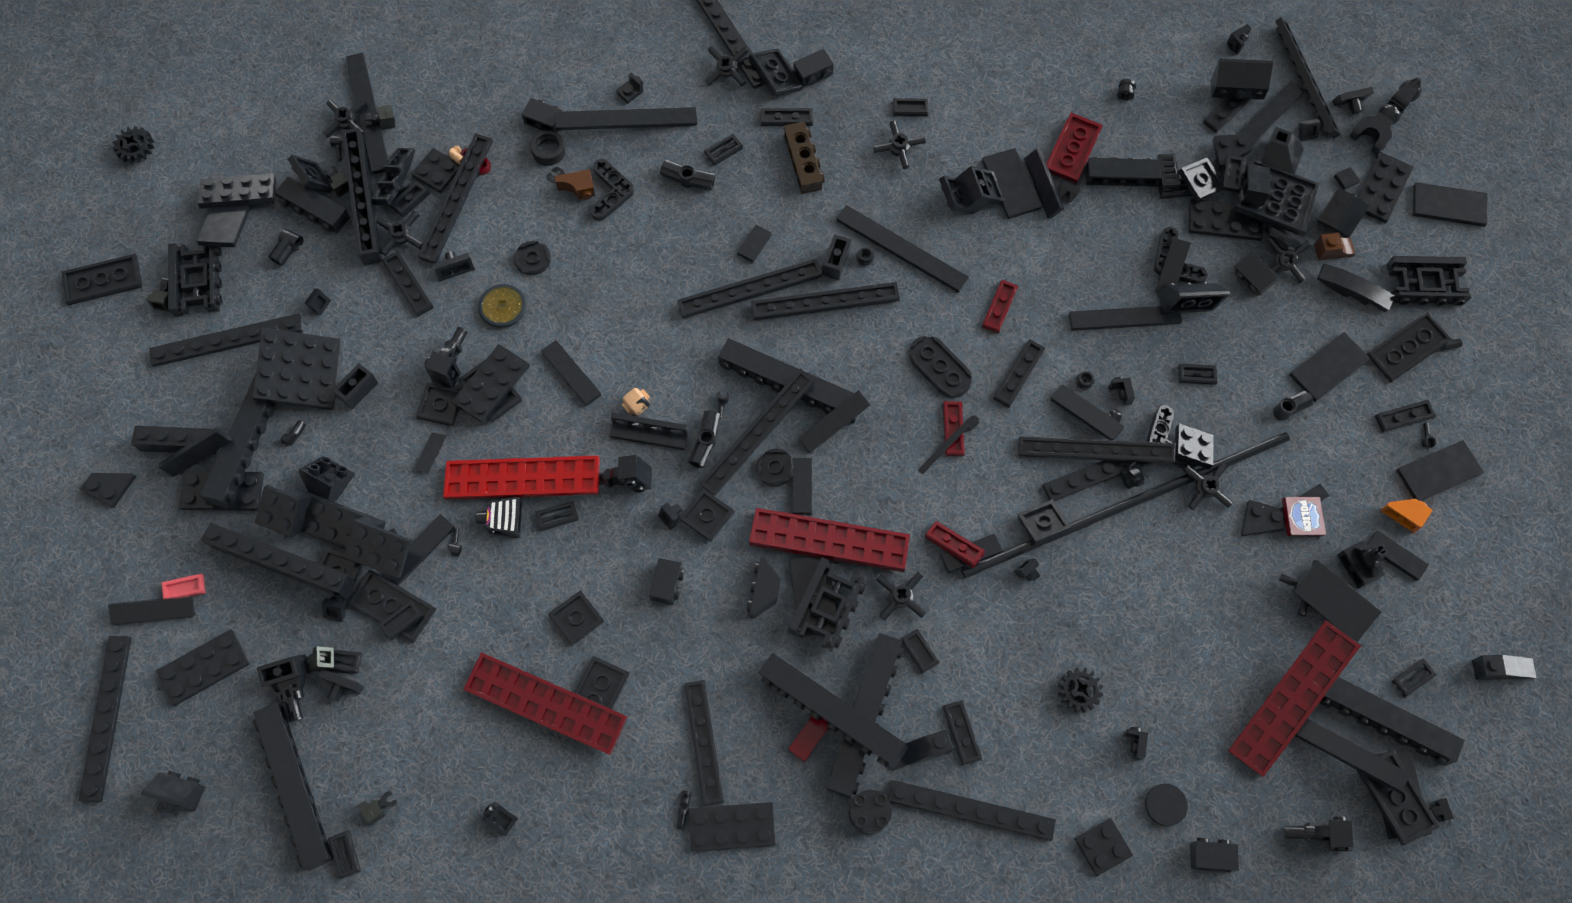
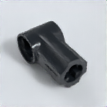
[268,229,304,266]
[1273,391,1313,420]

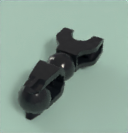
[1349,77,1422,155]

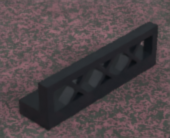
[609,412,688,450]

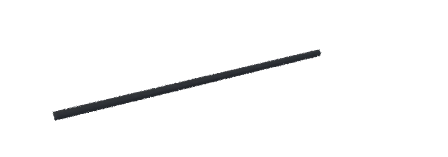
[961,432,1290,578]

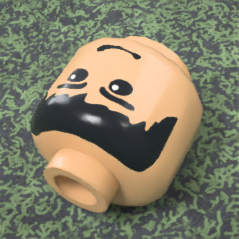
[622,388,650,416]

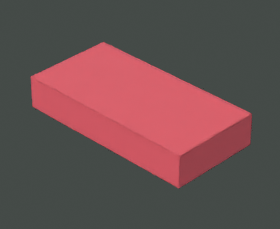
[161,574,206,598]

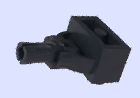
[425,327,468,388]
[599,455,652,493]
[1337,540,1388,589]
[256,654,310,722]
[1284,816,1354,852]

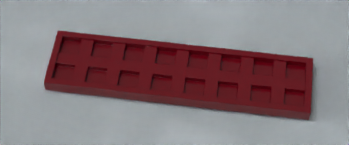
[749,508,910,572]
[1228,621,1361,777]
[463,652,628,755]

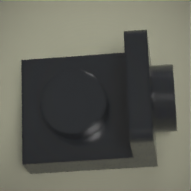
[1226,24,1252,54]
[616,73,643,104]
[1108,377,1135,406]
[1123,727,1148,760]
[482,802,519,836]

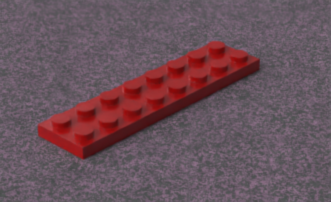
[443,455,600,500]

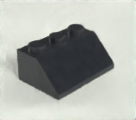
[1211,58,1273,100]
[1158,282,1230,313]

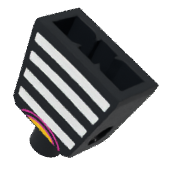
[476,497,522,538]

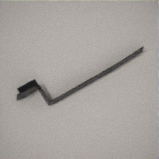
[918,415,980,475]

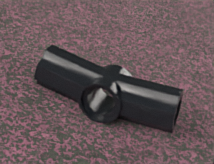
[660,160,715,190]
[688,410,720,468]

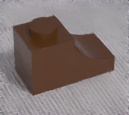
[554,169,595,200]
[1314,233,1356,261]

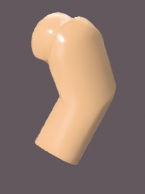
[449,146,464,165]

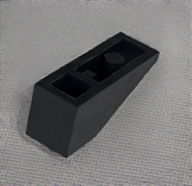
[1472,655,1536,680]
[891,729,953,771]

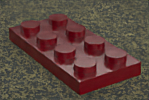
[1046,112,1103,184]

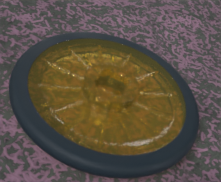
[478,284,527,328]

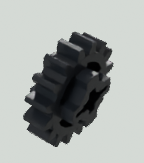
[112,126,155,164]
[1058,668,1103,713]

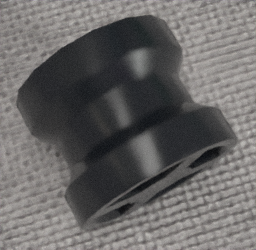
[1117,79,1136,101]

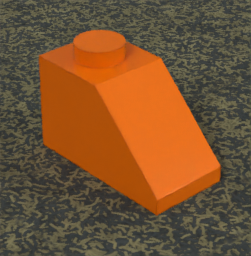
[1380,499,1433,533]

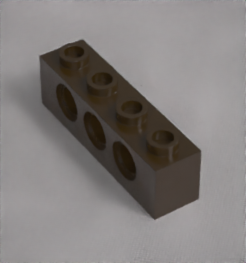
[784,122,825,194]

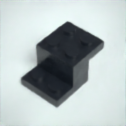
[939,166,1005,214]

